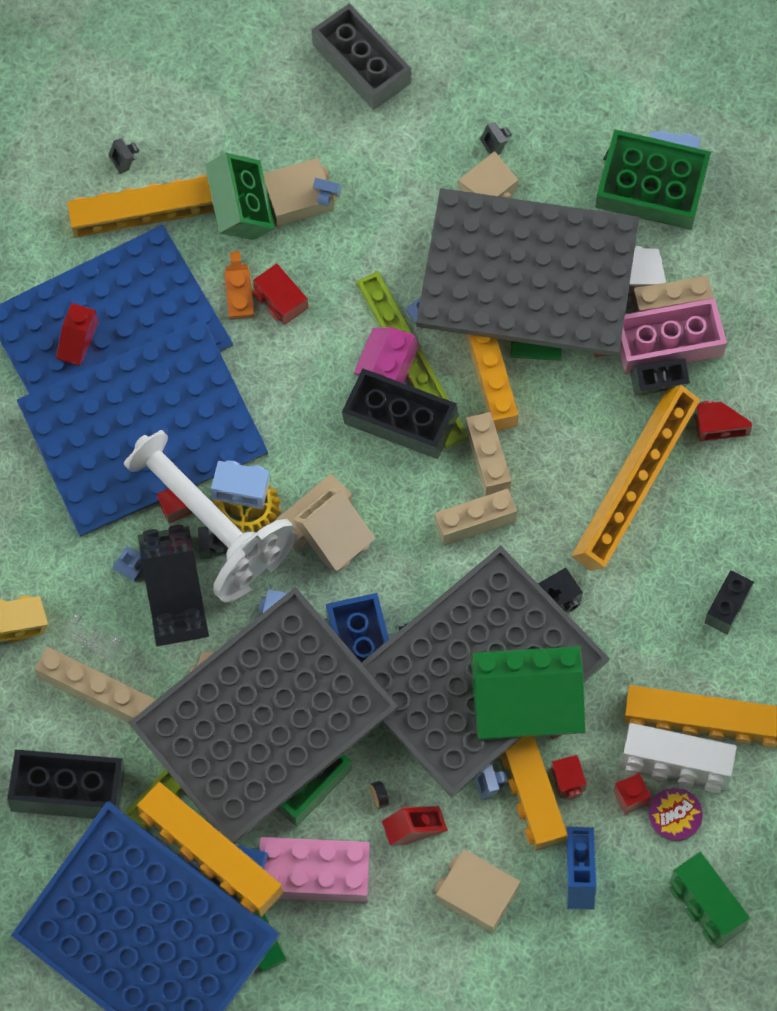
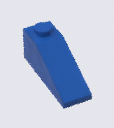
[566,826,596,910]

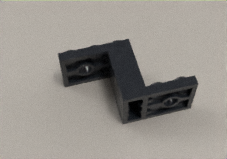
[138,524,209,647]

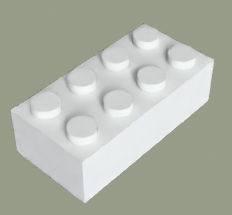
[620,723,737,793]

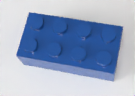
[326,593,389,663]

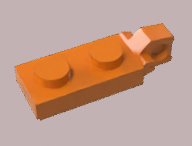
[224,251,254,320]

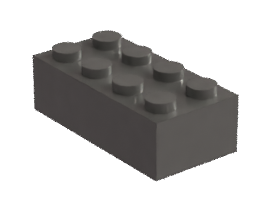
[312,3,411,110]

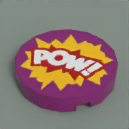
[648,787,703,842]

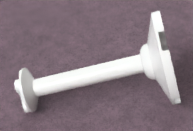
[124,430,297,603]

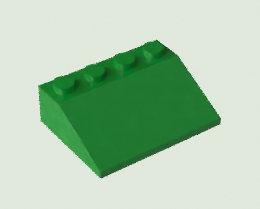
[595,129,711,230]
[470,646,586,740]

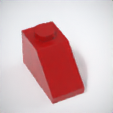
[56,303,98,367]
[694,400,752,442]
[382,806,448,846]

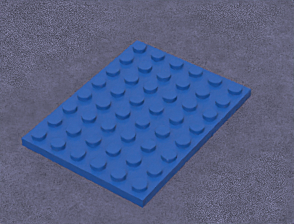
[0,224,233,394]
[16,319,268,537]
[11,801,281,1011]

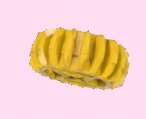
[211,483,281,533]

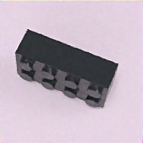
[342,368,459,459]
[7,749,125,819]

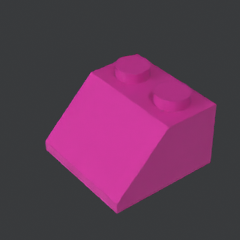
[354,327,420,383]

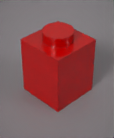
[157,488,193,524]
[551,754,587,800]
[613,773,651,815]

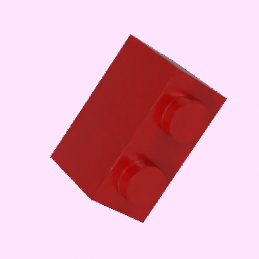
[253,263,308,325]

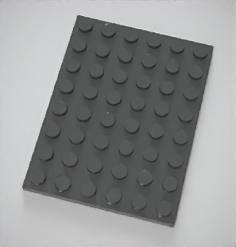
[416,188,639,357]
[362,545,610,798]
[128,587,399,844]

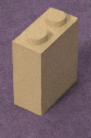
[263,158,337,226]
[292,487,375,572]
[434,849,521,933]

